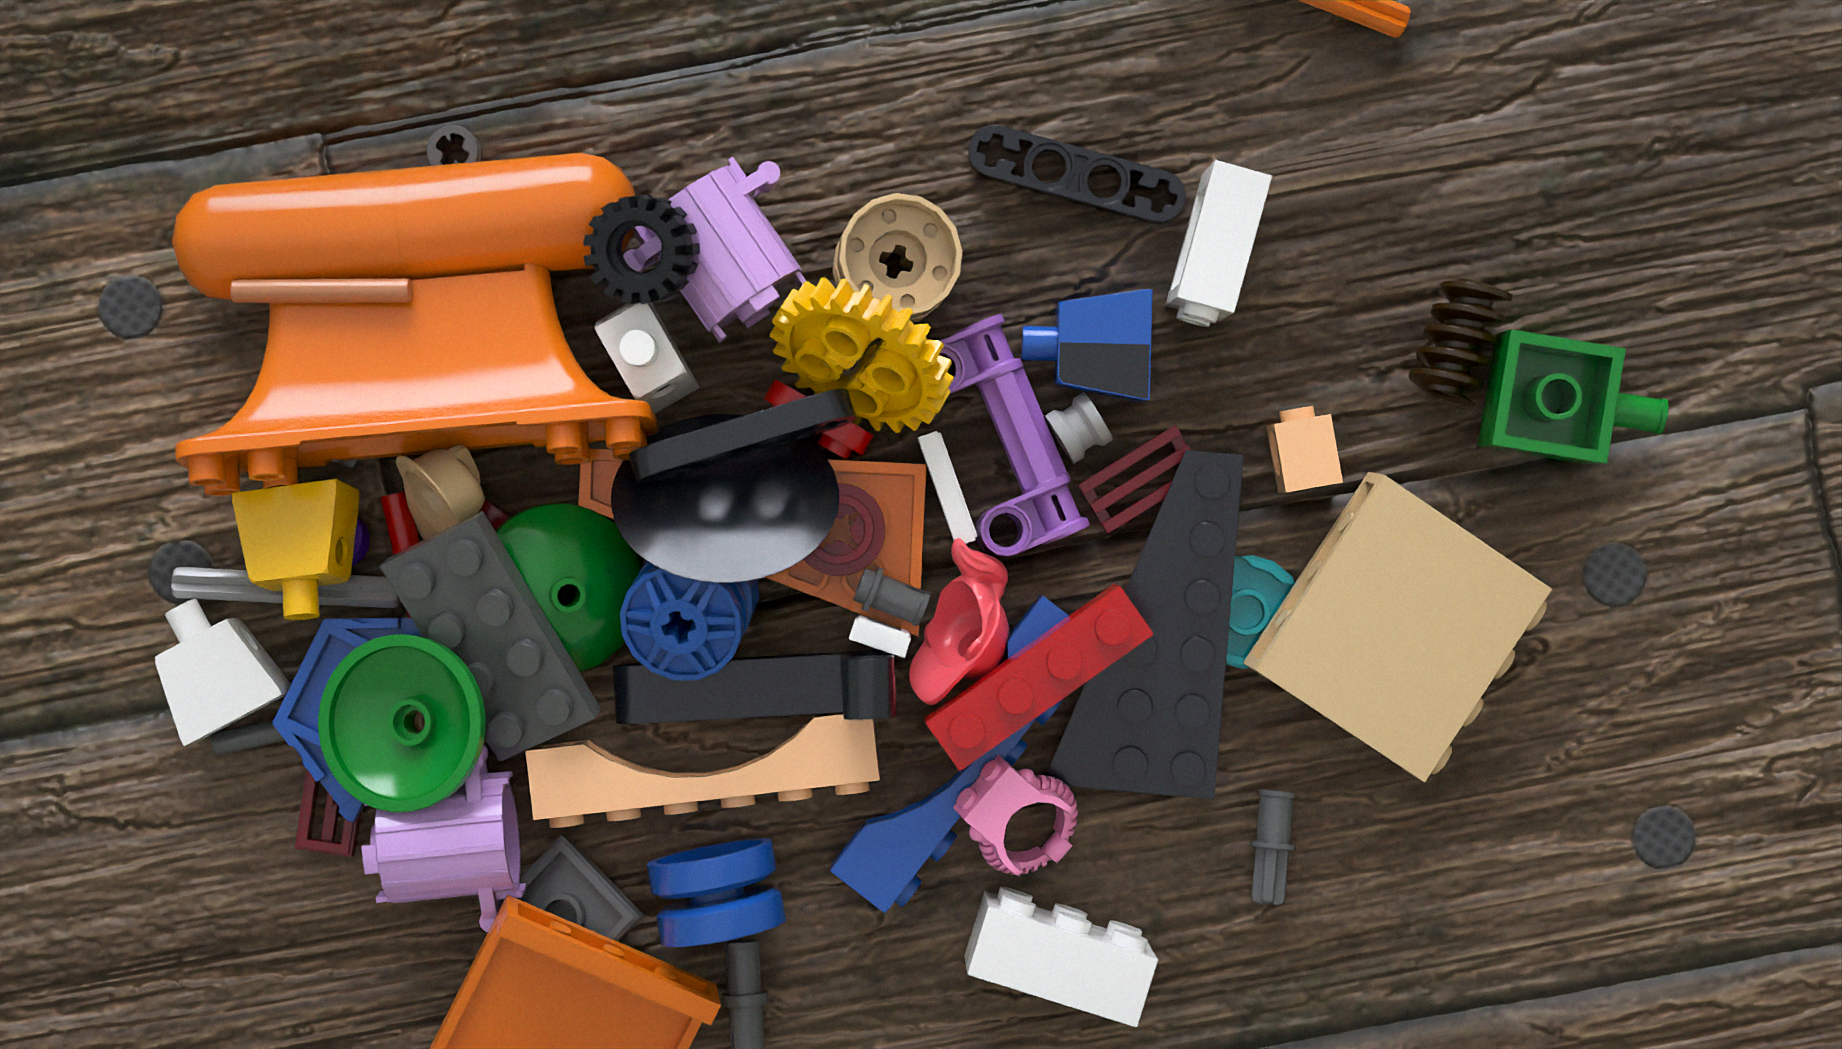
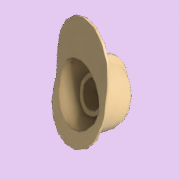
[396,445,485,540]

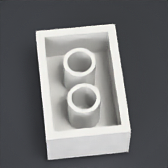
[964,886,1158,1027]

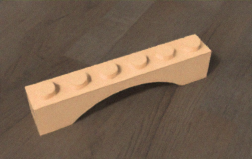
[525,712,880,828]

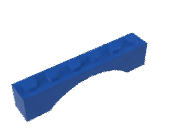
[830,594,1069,913]

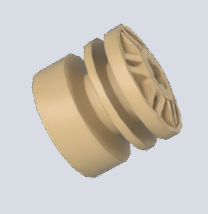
[832,193,963,323]

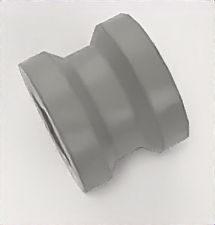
[1044,392,1113,464]

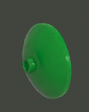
[495,503,641,672]
[318,634,486,812]

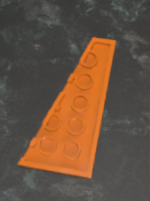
[578,448,927,636]

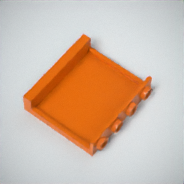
[429,895,721,1049]

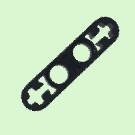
[968,125,1186,225]
[629,388,857,485]

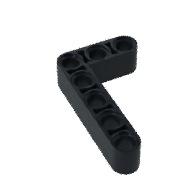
[613,650,897,724]

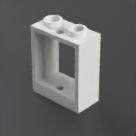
[1165,160,1272,327]

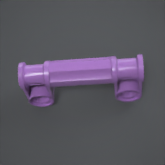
[939,313,1090,557]

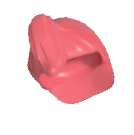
[909,538,1009,705]

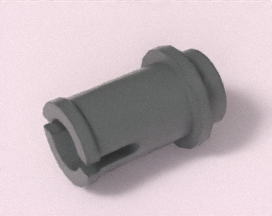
[853,567,931,627]

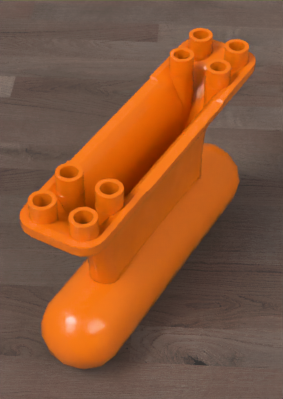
[172,153,658,496]

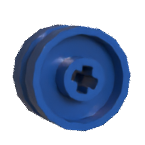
[646,838,786,947]

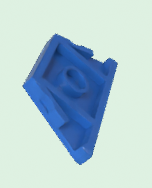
[272,618,423,823]

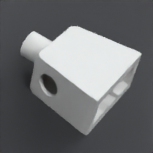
[594,303,700,414]
[155,598,291,746]

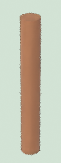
[231,278,412,303]

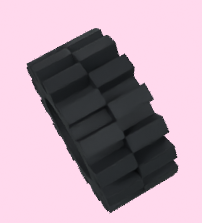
[583,195,700,304]

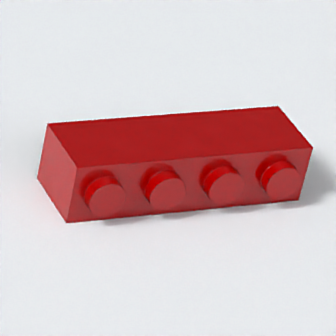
[925,584,1154,771]

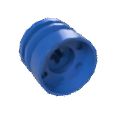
[620,560,759,680]

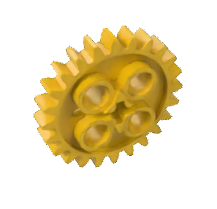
[770,278,954,433]

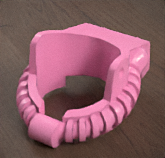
[953,755,1078,876]

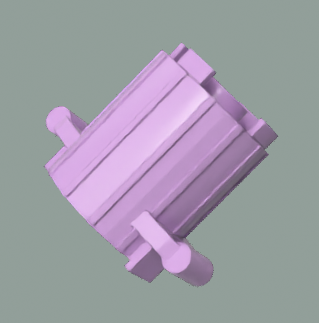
[623,157,806,343]
[362,744,526,932]

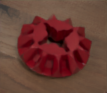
[804,483,885,576]

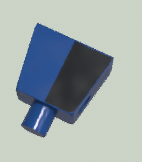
[1021,289,1153,402]

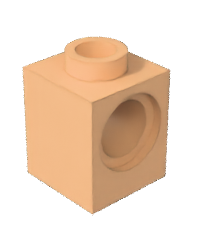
[1266,406,1343,493]

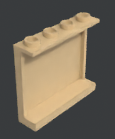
[1243,472,1552,782]

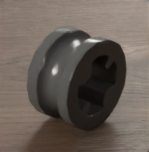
[427,125,482,166]

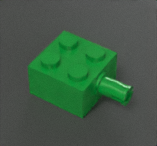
[1477,329,1669,465]

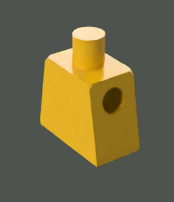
[232,479,360,620]

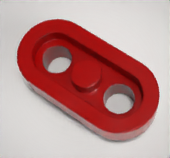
[763,379,874,460]

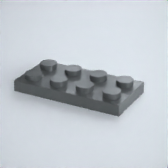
[380,511,602,762]

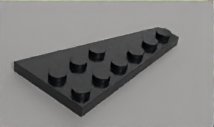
[1046,450,1244,799]

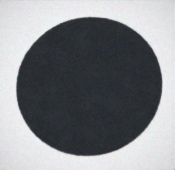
[611,414,839,583]

